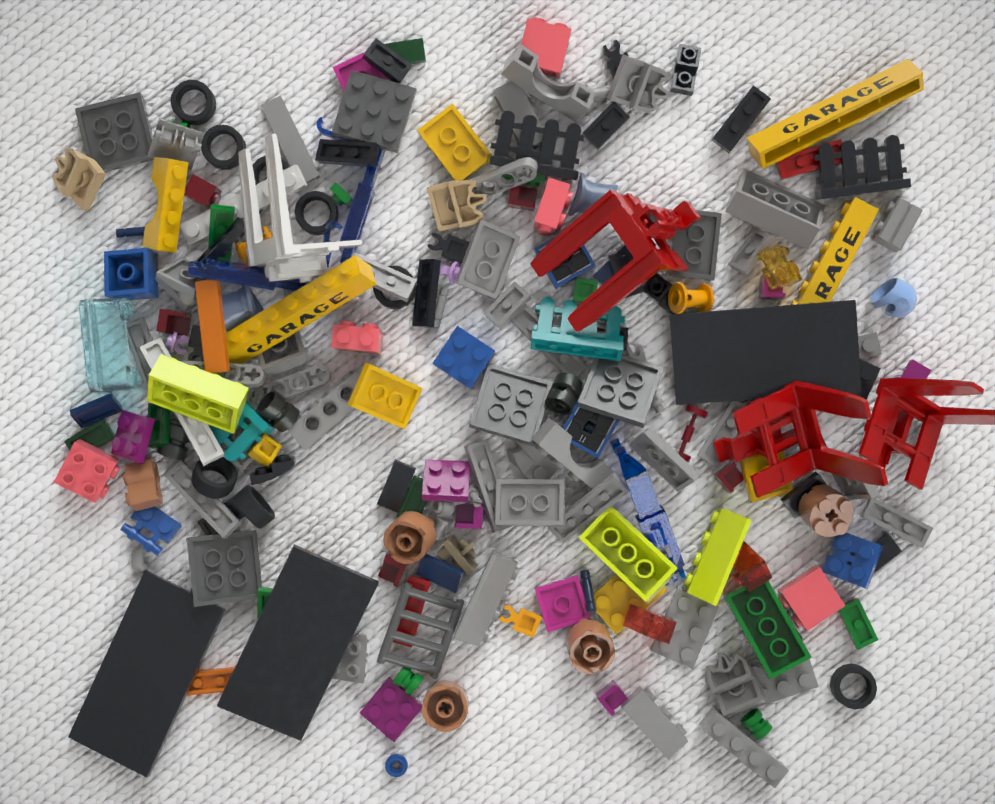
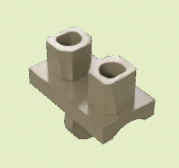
[437,534,478,575]

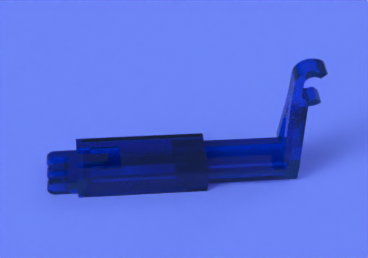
[316,117,386,263]
[188,221,343,291]
[610,438,686,586]

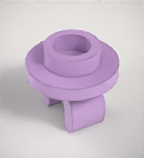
[440,261,461,284]
[166,331,190,355]

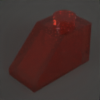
[732,541,773,592]
[623,604,677,644]

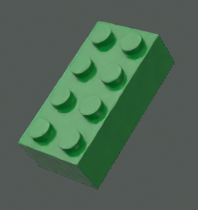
[723,575,812,680]

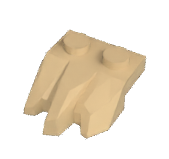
[52,148,106,211]
[427,180,487,232]

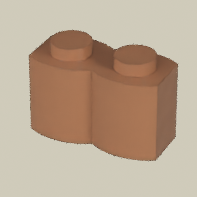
[122,458,163,511]

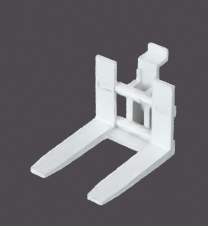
[238,134,362,283]

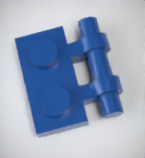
[120,506,182,556]

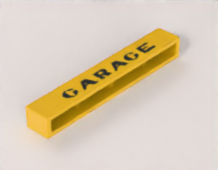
[747,59,924,169]
[790,197,879,305]
[226,255,376,371]

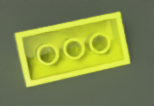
[147,354,249,434]
[578,506,678,603]
[683,507,752,606]

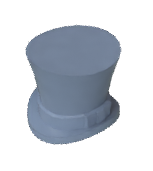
[567,172,618,216]
[222,281,264,332]

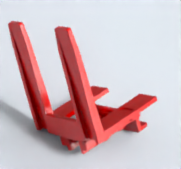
[530,190,701,332]
[858,378,995,490]
[713,381,888,498]

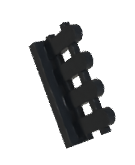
[486,110,584,180]
[814,135,911,200]

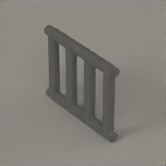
[377,582,465,679]

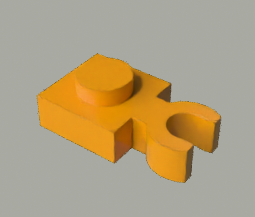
[499,605,542,638]

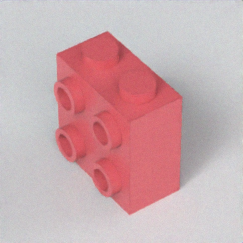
[521,17,572,79]
[533,178,573,237]
[331,321,383,355]
[54,439,121,503]
[777,565,846,631]

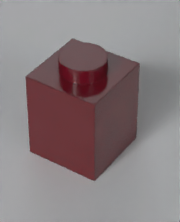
[184,174,221,209]

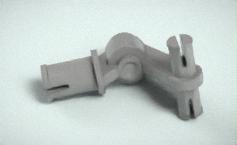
[432,483,482,541]

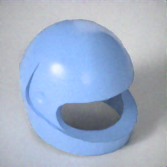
[870,278,917,318]

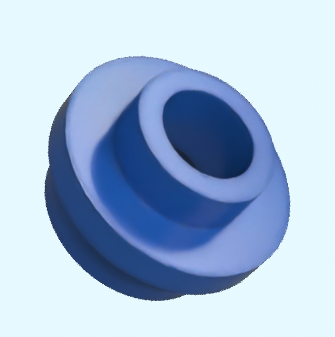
[385,754,408,777]

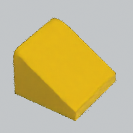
[248,433,282,467]

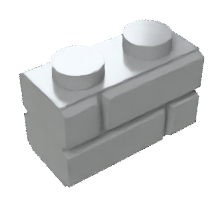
[872,198,923,252]

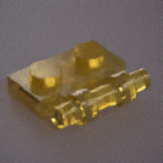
[757,245,803,290]

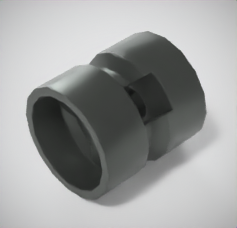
[545,372,583,415]
[256,390,300,432]
[156,422,190,461]

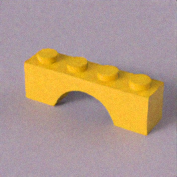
[142,157,189,253]

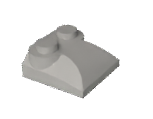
[156,257,221,306]
[258,331,308,374]

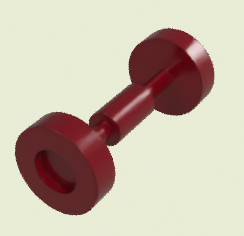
[678,404,708,462]

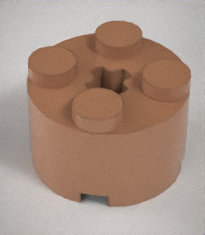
[799,485,853,537]
[383,511,436,564]
[566,618,615,674]
[422,681,469,732]

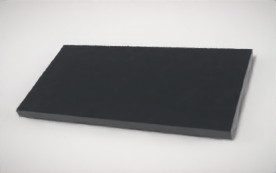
[669,300,862,405]
[217,544,379,741]
[68,570,226,778]

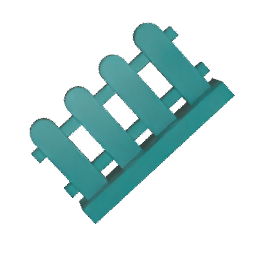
[530,297,626,361]
[204,370,276,462]

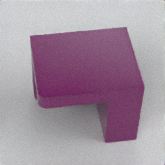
[758,274,786,301]
[895,359,931,379]
[455,504,483,529]
[596,680,628,716]

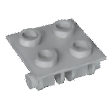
[147,118,204,170]
[332,634,369,684]

